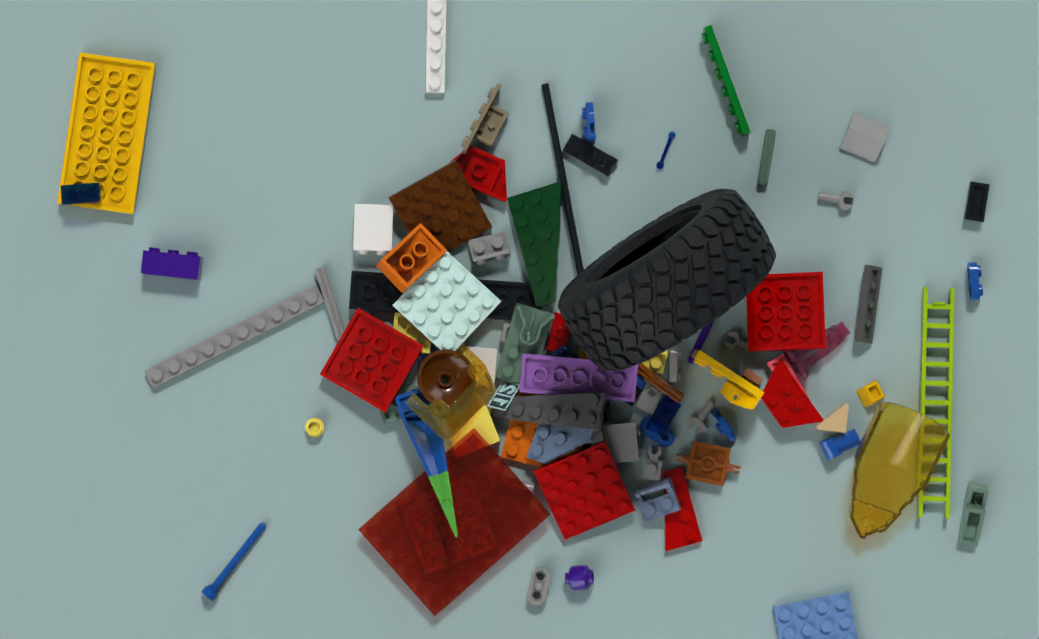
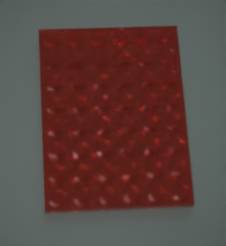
[358,428,551,616]

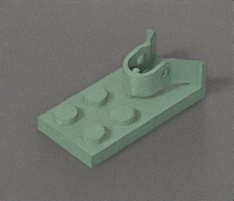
[495,303,555,384]

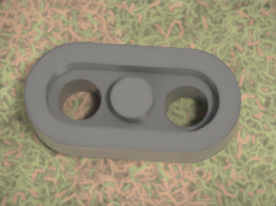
[668,346,681,385]
[527,567,550,605]

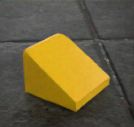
[856,380,885,407]

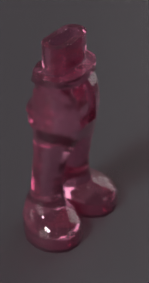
[783,321,850,380]

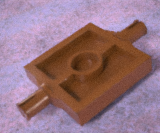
[675,441,741,486]

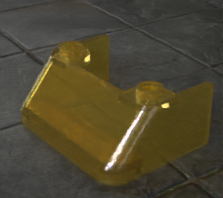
[405,343,495,439]

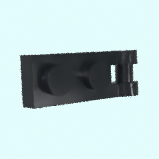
[562,134,618,177]

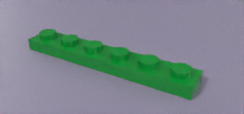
[701,25,751,137]

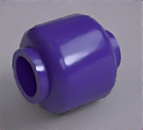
[565,565,594,590]

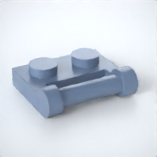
[633,477,681,522]

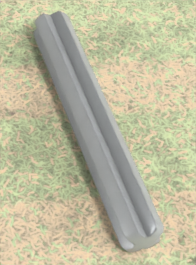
[315,267,345,340]

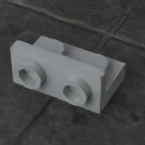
[468,231,511,265]

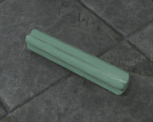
[757,129,776,185]

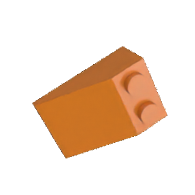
[376,223,447,293]

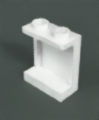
[353,204,394,256]

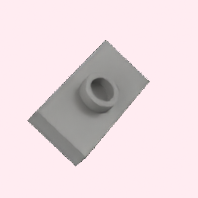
[636,374,669,414]

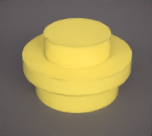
[305,418,325,437]

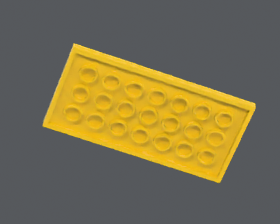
[57,52,156,214]

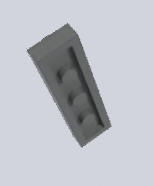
[855,265,882,344]

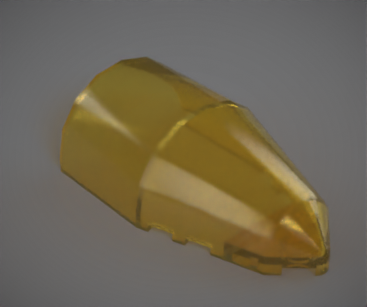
[849,402,950,539]

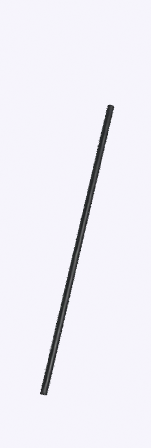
[541,83,613,422]

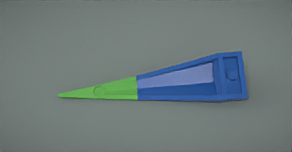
[395,389,458,538]

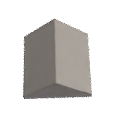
[839,113,889,163]

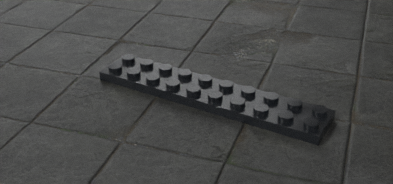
[349,271,541,320]

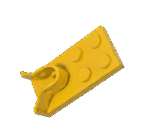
[691,350,764,410]

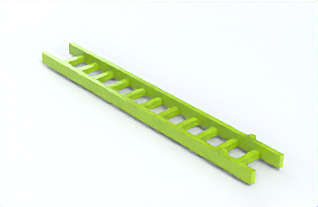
[918,287,955,519]

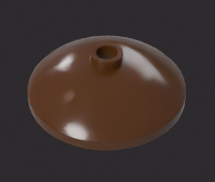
[417,349,475,407]

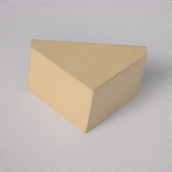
[814,403,849,433]

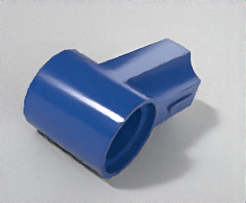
[819,429,861,460]

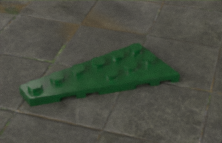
[507,181,563,308]

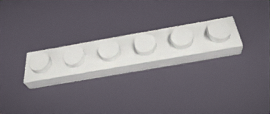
[426,0,447,94]

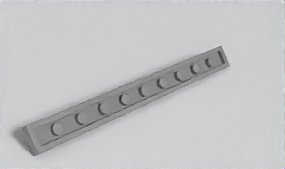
[145,285,325,388]

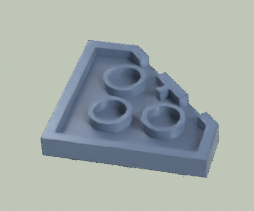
[526,424,596,464]

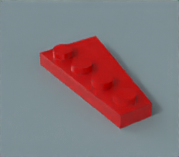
[663,467,703,551]

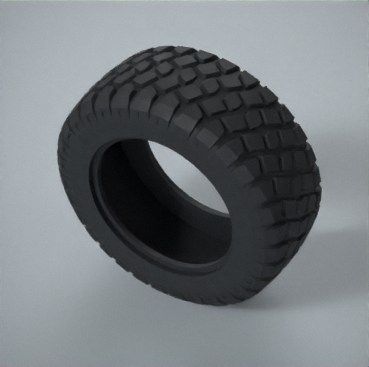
[558,189,776,371]

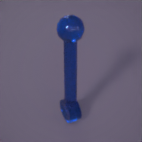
[656,131,676,169]

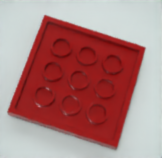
[746,272,826,352]
[320,308,425,413]
[534,440,635,540]

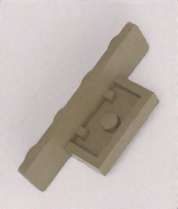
[461,84,509,154]

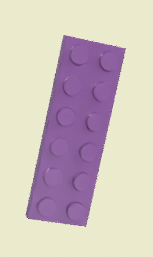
[519,353,638,402]

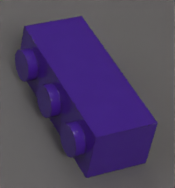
[141,247,203,281]

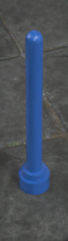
[201,522,266,601]

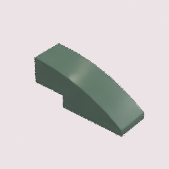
[958,482,989,547]

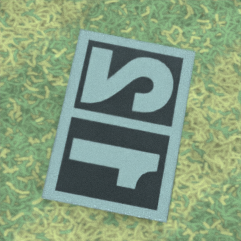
[487,380,520,411]

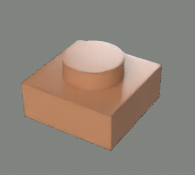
[741,368,763,386]

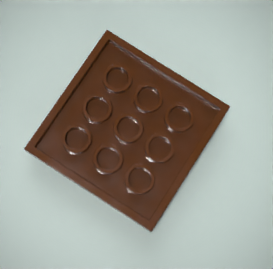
[388,160,492,252]

